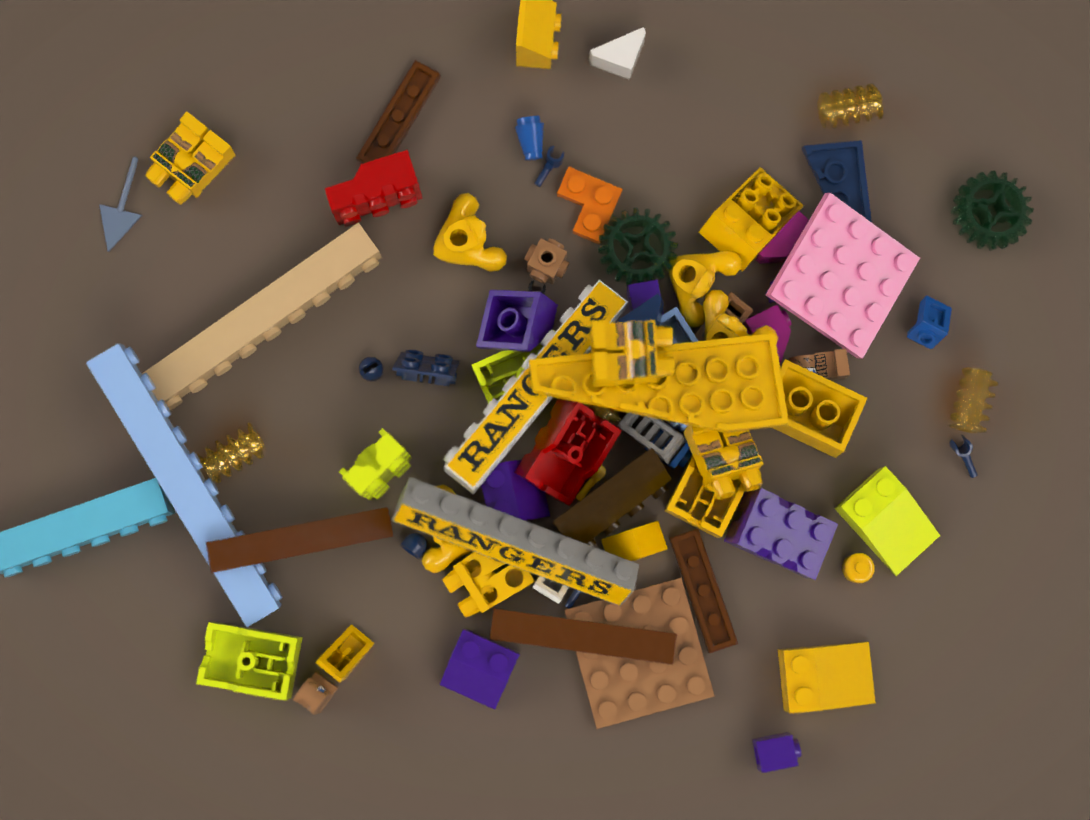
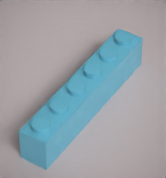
[0,478,175,578]

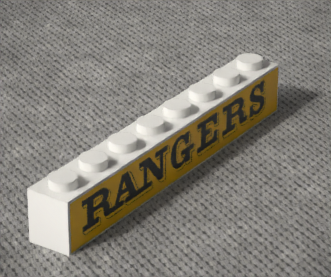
[444,280,628,494]

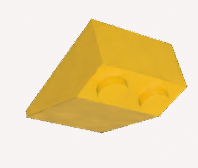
[778,642,875,713]

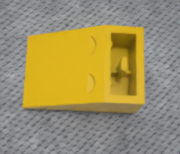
[699,167,804,272]

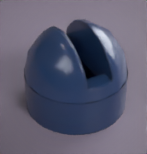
[359,357,384,382]
[400,533,427,559]

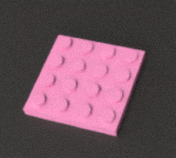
[766,193,920,359]

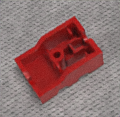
[324,150,423,226]
[514,398,621,506]

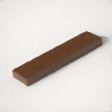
[356,60,441,164]
[669,528,738,654]

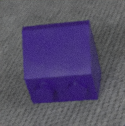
[476,290,558,352]
[481,459,550,521]
[439,628,520,710]

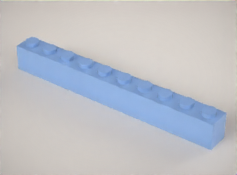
[86,343,283,627]

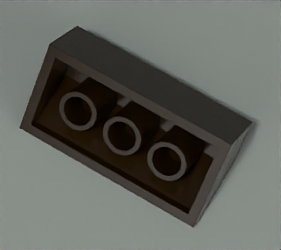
[552,448,672,547]

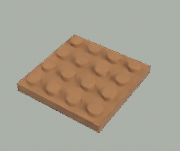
[564,578,714,729]

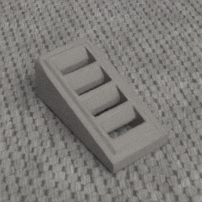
[618,413,686,464]

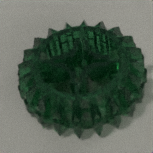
[951,170,1034,251]
[598,207,678,287]

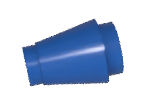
[515,116,544,161]

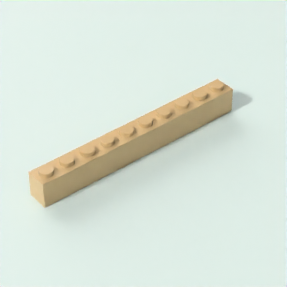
[142,222,382,410]

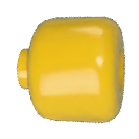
[842,553,875,583]

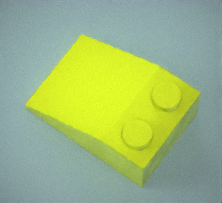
[834,466,940,576]

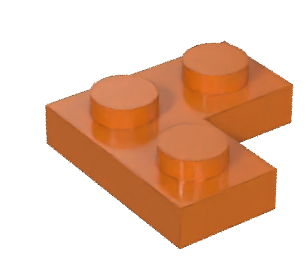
[557,166,623,245]

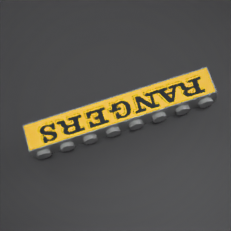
[392,477,639,606]

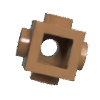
[524,238,569,285]

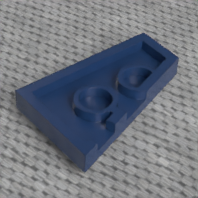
[802,140,872,223]

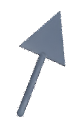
[99,157,142,252]

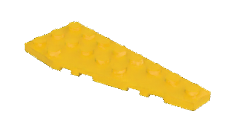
[529,333,789,433]

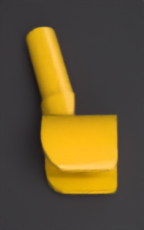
[576,465,606,501]

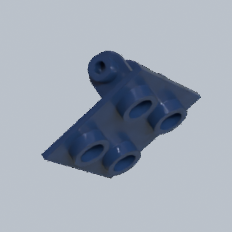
[392,350,460,387]

